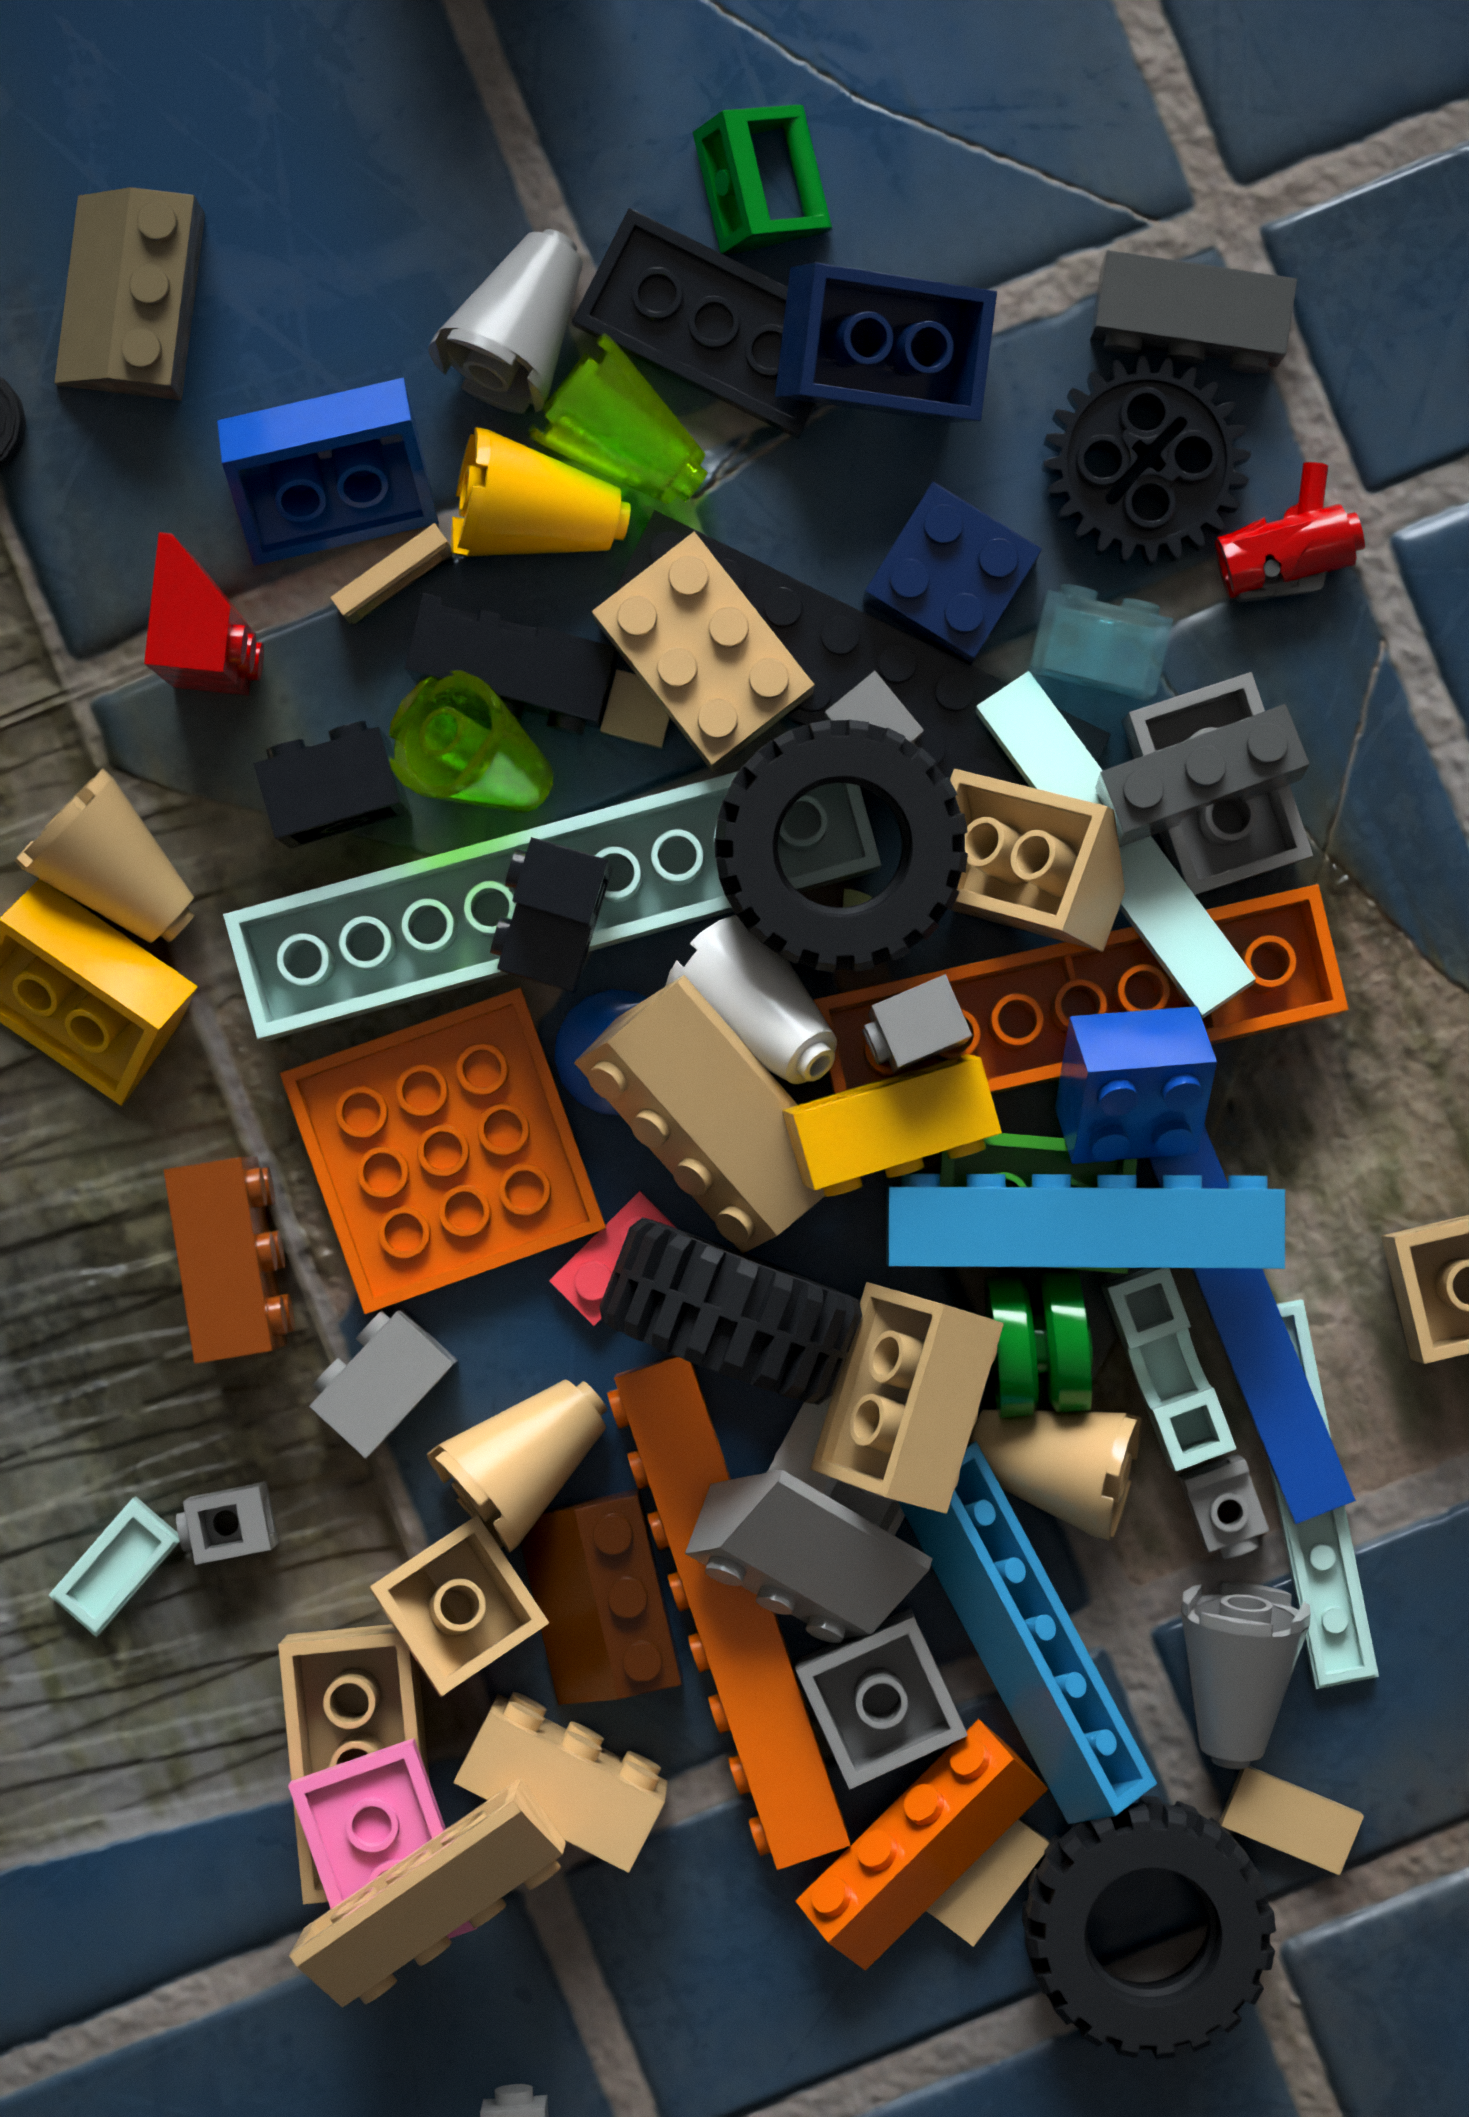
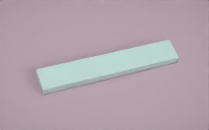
[976,671,1256,1019]
[1268,1299,1379,1689]

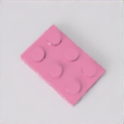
[288,1738,478,1939]

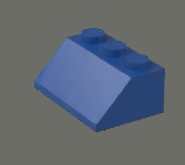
[217,378,439,566]

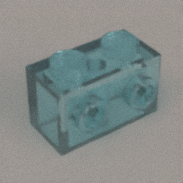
[1026,584,1173,701]

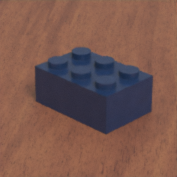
[775,263,997,423]

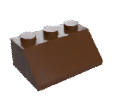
[521,1488,683,1705]

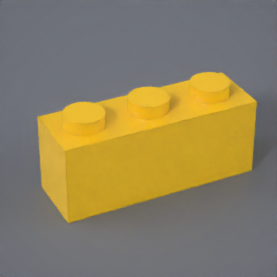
[782,1054,1002,1197]

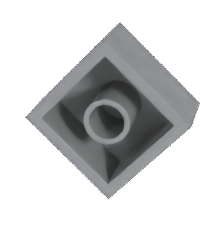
[795,1607,968,1790]

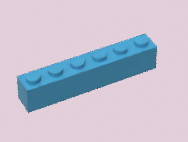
[886,1173,1285,1269]
[898,1441,1157,1824]

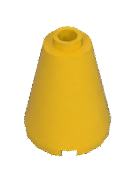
[450,427,631,557]

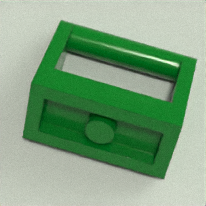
[692,105,832,254]

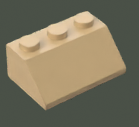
[948,769,1125,952]
[810,1282,1004,1514]

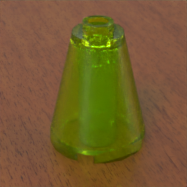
[526,333,708,504]
[389,670,553,813]

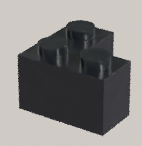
[490,837,613,993]

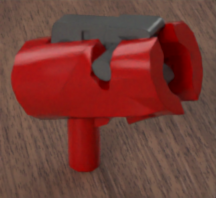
[1215,462,1365,602]

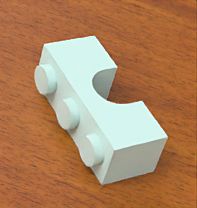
[1101,1268,1237,1471]

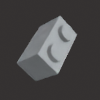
[862,974,972,1074]
[309,1309,458,1459]

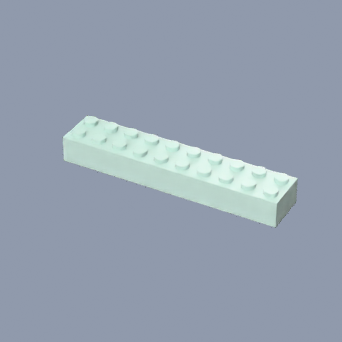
[223,771,882,1041]

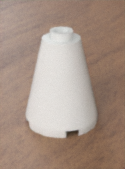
[665,915,837,1084]

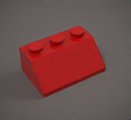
[144,532,264,696]

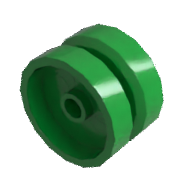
[984,1269,1093,1418]

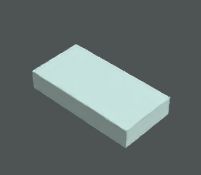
[49,1496,180,1637]

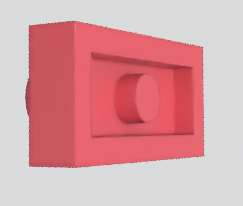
[549,1191,678,1326]

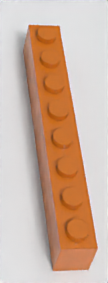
[607,1355,851,1870]

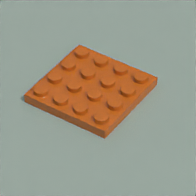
[280,987,606,1314]

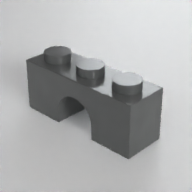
[1095,704,1310,847]

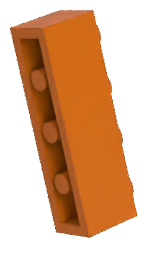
[795,1719,1048,1971]

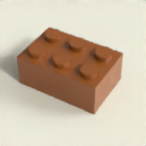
[163,1156,295,1364]

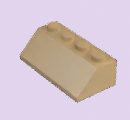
[574,975,825,1254]
[289,1777,566,2008]

